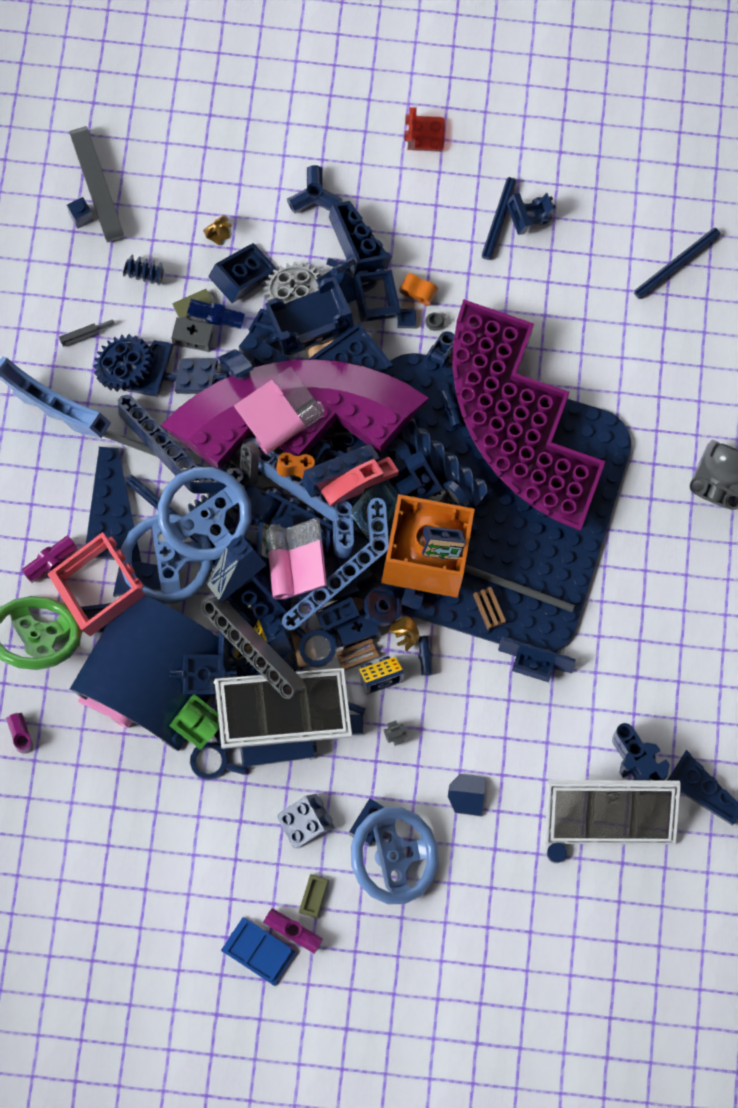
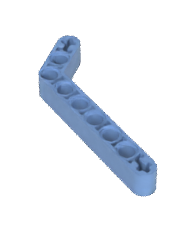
[240,438,354,559]
[281,498,389,631]

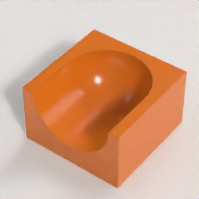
[381,494,475,598]

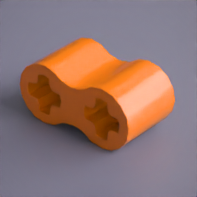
[399,273,438,306]
[276,453,315,478]

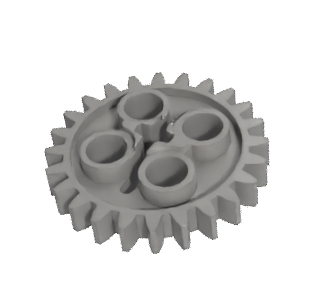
[264,262,321,304]

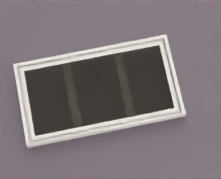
[214,668,352,749]
[544,780,681,844]

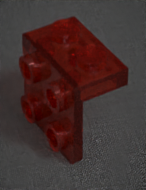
[404,107,445,152]

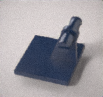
[316,257,356,304]

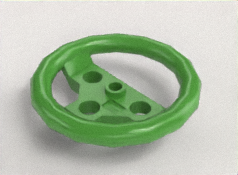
[0,596,82,670]

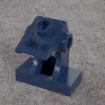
[506,193,556,235]

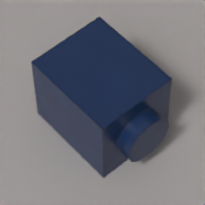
[67,197,94,229]

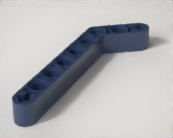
[118,395,244,494]

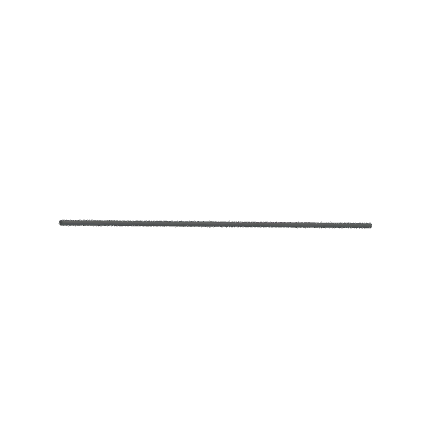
[103,430,575,612]

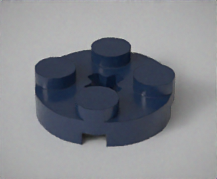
[363,587,402,626]

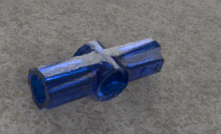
[186,299,245,330]

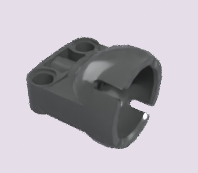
[689,440,738,510]

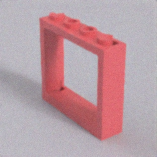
[48,532,146,636]

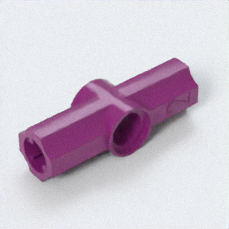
[21,535,78,583]
[263,908,323,954]

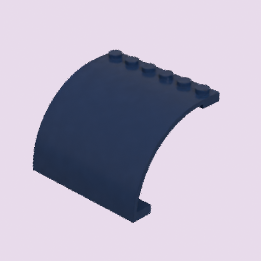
[70,589,219,752]

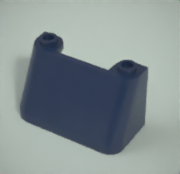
[265,276,354,355]

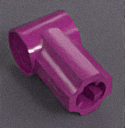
[6,712,33,754]

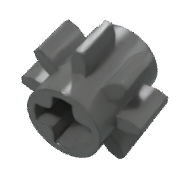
[384,720,407,746]

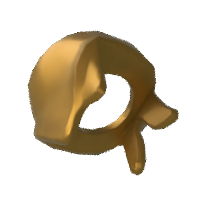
[203,215,232,245]
[389,616,419,652]

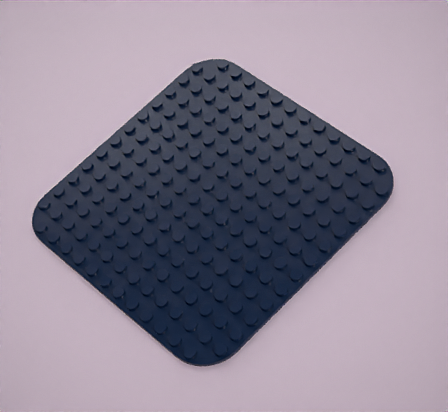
[323,353,631,652]

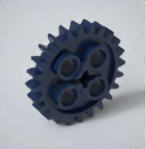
[93,334,153,392]

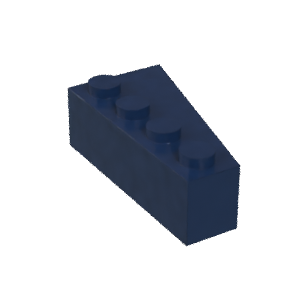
[329,201,392,276]

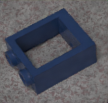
[352,268,401,322]

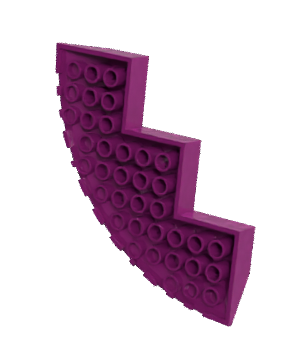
[453,299,605,531]
[161,359,429,468]

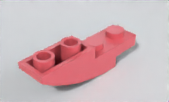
[321,457,399,506]

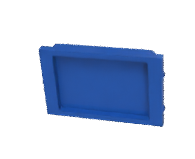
[221,917,296,986]

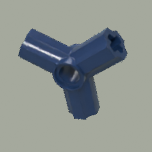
[287,165,342,214]

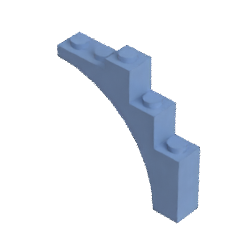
[0,356,111,438]

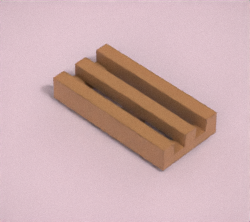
[473,587,506,630]
[336,638,379,670]

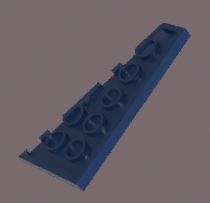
[307,323,393,372]
[85,446,142,562]

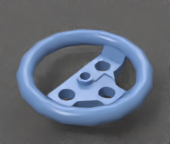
[158,467,252,561]
[121,514,213,604]
[351,807,439,905]

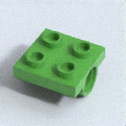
[169,694,219,750]

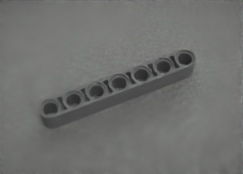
[69,126,124,243]
[201,597,305,699]

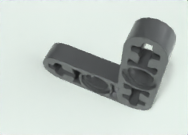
[224,441,259,488]

